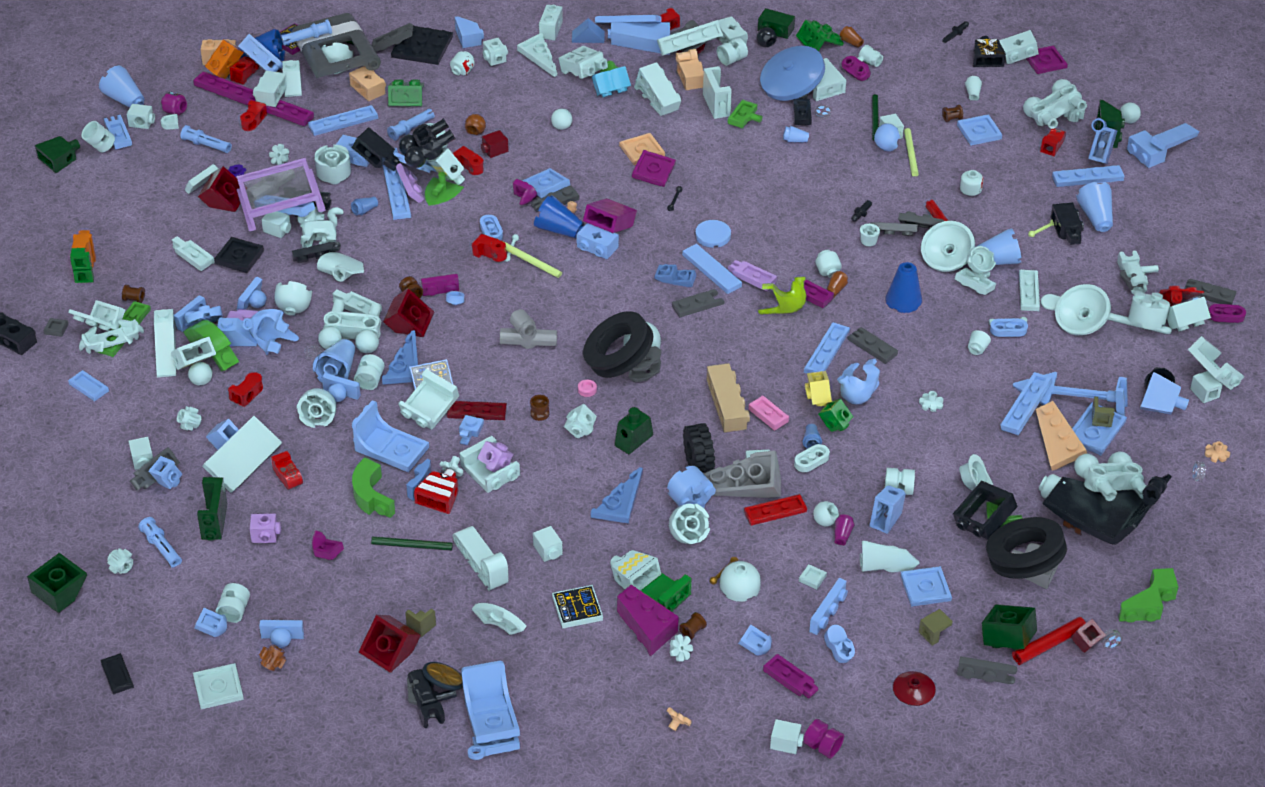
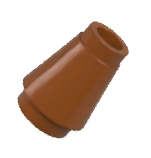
[840,26,864,48]
[827,271,848,298]

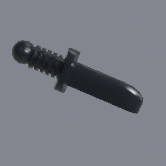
[942,21,969,43]
[851,200,873,222]

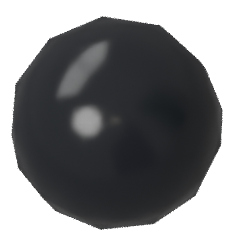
[756,27,777,47]

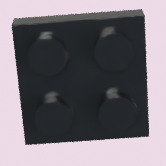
[214,237,264,273]

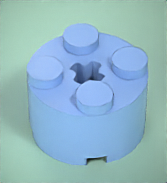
[667,466,716,508]

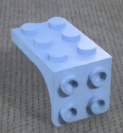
[352,400,429,473]
[461,661,520,744]

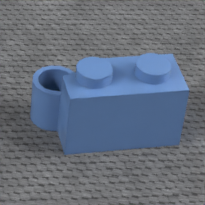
[1088,118,1117,164]

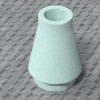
[965,76,982,100]

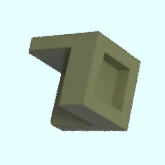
[1092,396,1114,427]
[405,608,436,637]
[919,609,953,646]

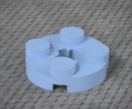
[184,305,223,327]

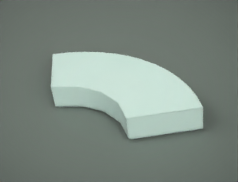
[472,603,526,635]

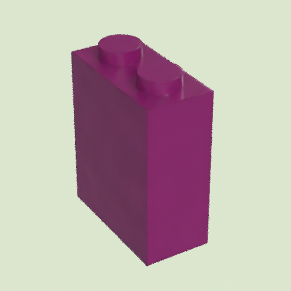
[583,198,637,233]

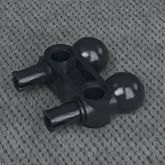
[399,118,456,168]

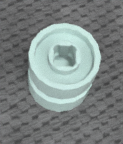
[717,38,748,66]
[81,121,115,152]
[354,354,384,390]
[885,468,915,495]
[216,583,250,623]

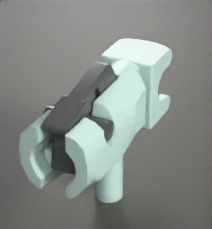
[1117,251,1159,294]

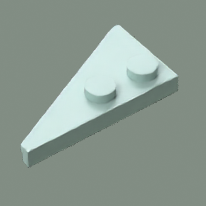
[517,33,557,77]

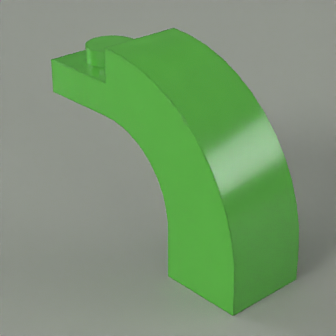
[184,320,239,372]
[352,457,395,518]

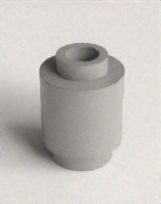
[510,309,536,336]

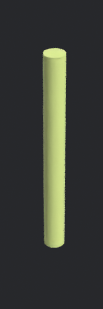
[904,128,919,176]
[503,241,562,278]

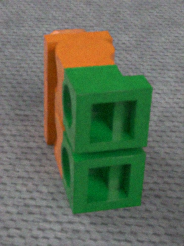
[70,230,96,283]

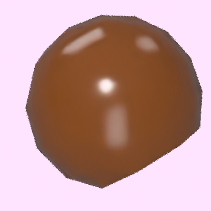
[464,114,486,135]

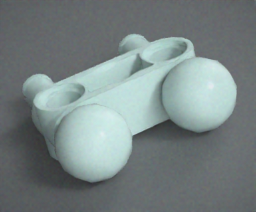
[1023,79,1087,129]
[318,299,382,354]
[1074,451,1146,501]

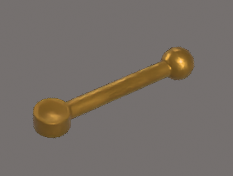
[709,557,738,585]

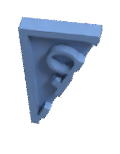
[382,331,418,384]
[591,467,643,524]

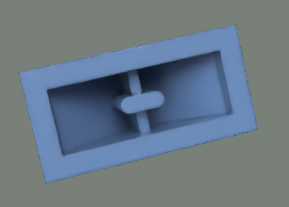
[572,18,605,43]

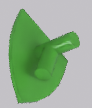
[425,172,464,206]

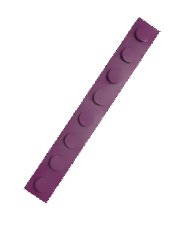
[193,71,314,127]

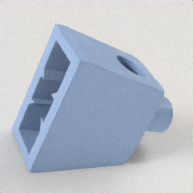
[1140,372,1189,415]
[870,486,906,534]

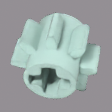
[1064,107,1085,122]
[177,406,201,431]
[107,548,133,574]

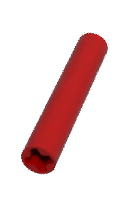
[1012,617,1086,665]

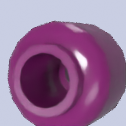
[161,92,187,115]

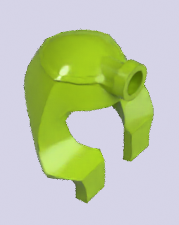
[758,277,806,314]

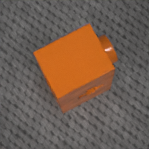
[205,39,244,79]

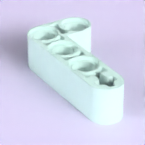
[453,526,508,591]

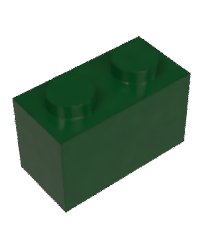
[757,8,795,39]

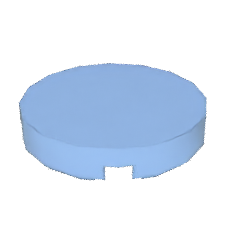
[696,220,731,248]

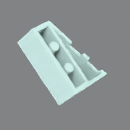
[634,62,681,116]

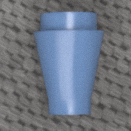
[351,196,378,216]
[803,424,822,449]

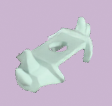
[79,319,144,354]

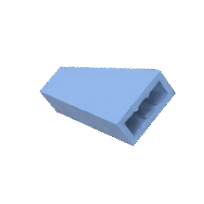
[608,22,670,55]

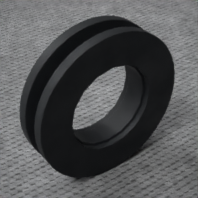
[583,311,654,378]
[986,517,1067,579]

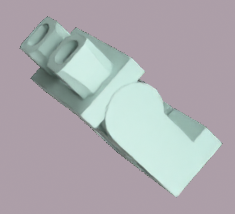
[559,46,608,79]

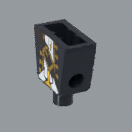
[973,36,1006,67]

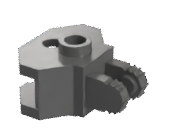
[628,346,661,382]

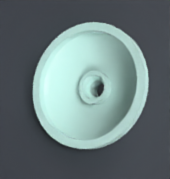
[921,221,975,272]
[1055,284,1111,335]

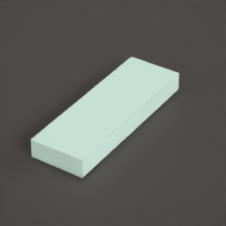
[1019,270,1040,311]

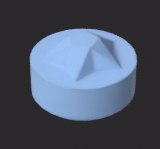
[446,291,465,305]

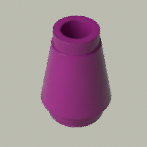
[834,514,855,546]

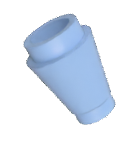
[783,126,809,142]

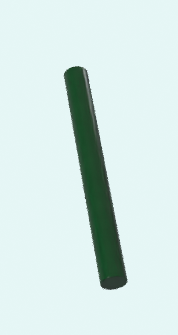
[872,94,879,141]
[371,536,453,551]

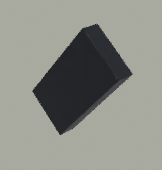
[100,653,134,695]

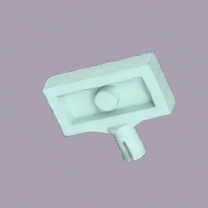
[955,268,996,295]

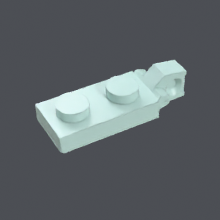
[172,236,215,271]
[332,290,382,314]

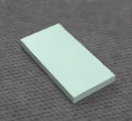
[202,416,282,493]

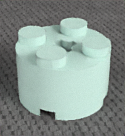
[315,145,351,184]
[1128,292,1170,329]

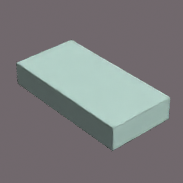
[185,164,218,194]

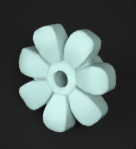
[269,144,289,165]
[919,391,943,412]
[440,456,463,476]
[670,634,693,662]

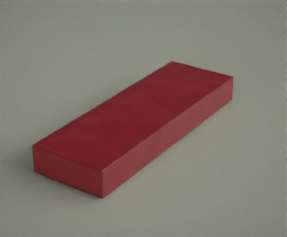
[447,401,507,420]

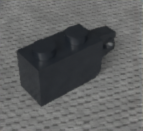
[351,127,402,171]
[1050,202,1084,245]

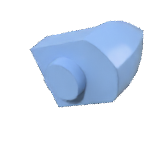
[194,608,227,637]
[738,625,772,656]

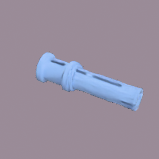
[281,19,332,46]
[387,109,435,141]
[180,125,232,153]
[138,517,182,567]

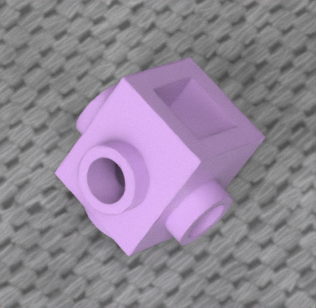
[477,441,514,472]
[250,514,281,543]

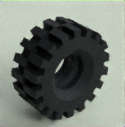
[683,423,715,473]

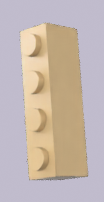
[706,363,750,433]

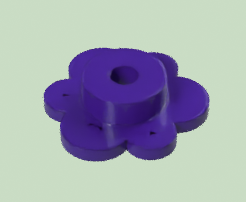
[228,164,246,177]

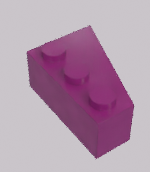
[617,585,679,656]

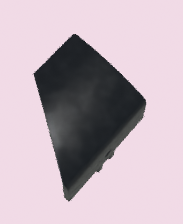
[1042,473,1172,545]

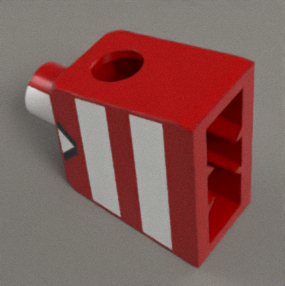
[414,469,459,514]

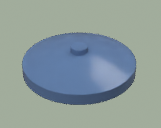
[760,46,825,101]

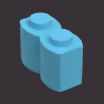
[592,66,631,97]

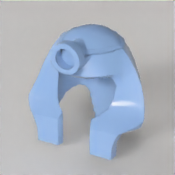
[242,309,299,355]
[837,359,880,405]

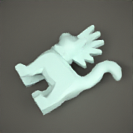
[298,206,343,248]

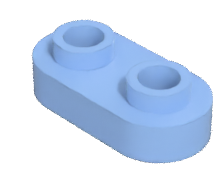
[480,215,503,240]
[990,318,1028,337]

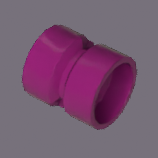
[803,719,845,759]

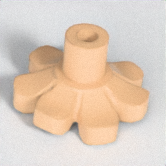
[1205,441,1230,463]
[667,707,692,731]

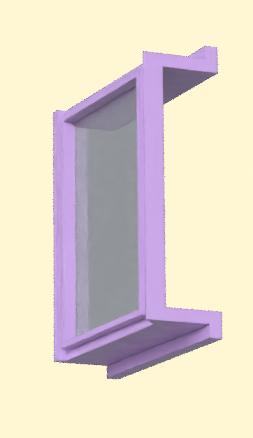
[237,158,326,232]

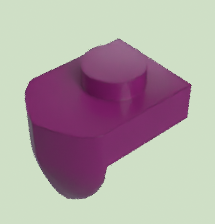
[513,179,537,205]
[312,530,344,560]

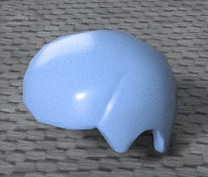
[874,123,900,151]

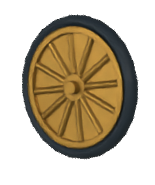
[423,662,463,690]

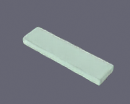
[657,20,723,56]

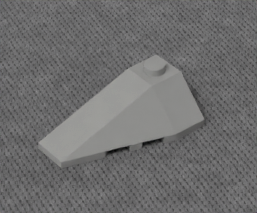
[703,451,781,498]

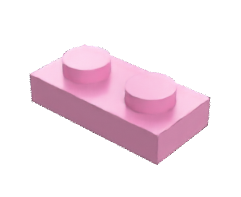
[748,396,789,431]

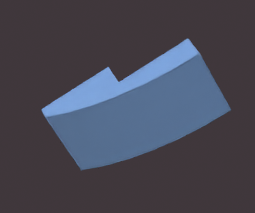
[655,264,696,287]
[406,459,431,501]

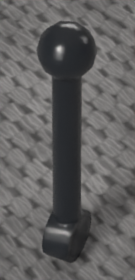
[667,186,683,211]

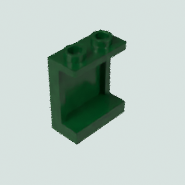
[197,477,228,541]

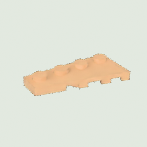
[1036,401,1087,471]

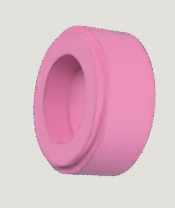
[578,380,597,397]

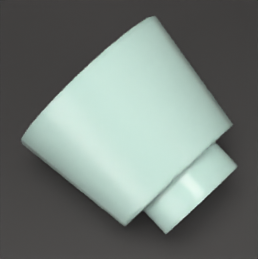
[860,224,880,246]
[968,330,991,355]

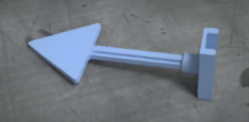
[1013,372,1128,416]

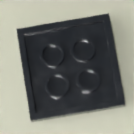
[391,25,453,65]

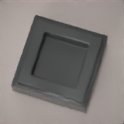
[43,318,69,337]

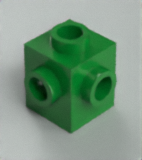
[818,399,853,432]

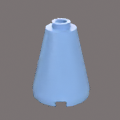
[99,65,145,108]
[1076,182,1113,232]
[976,228,1022,265]
[313,339,355,382]

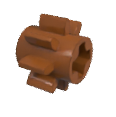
[259,644,286,671]

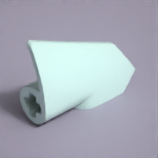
[317,252,364,282]
[860,541,920,572]

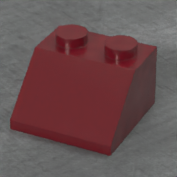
[198,166,248,212]
[383,289,434,337]
[358,615,421,673]

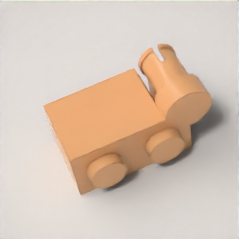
[675,49,704,90]

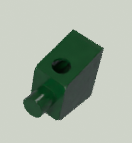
[35,136,80,173]
[614,407,653,455]

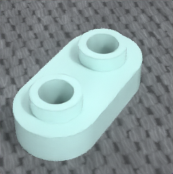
[794,444,830,472]

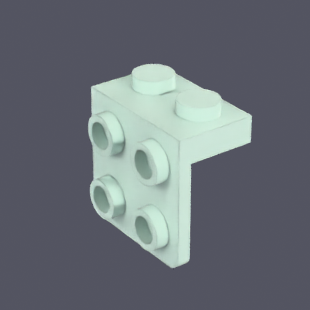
[68,300,125,331]

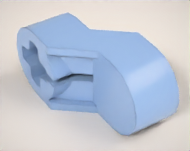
[824,625,855,663]

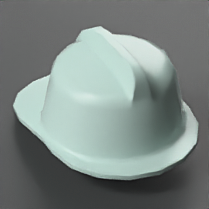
[959,454,993,491]

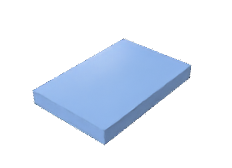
[1072,402,1127,456]

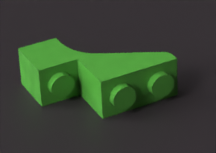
[1118,568,1178,622]

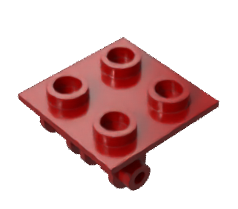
[1159,286,1204,307]

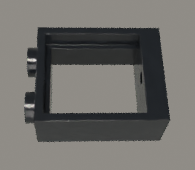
[953,480,1018,540]

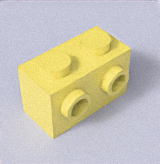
[805,371,832,406]

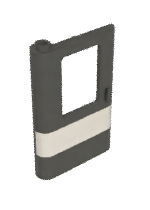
[292,13,381,78]

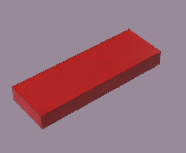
[744,494,807,526]

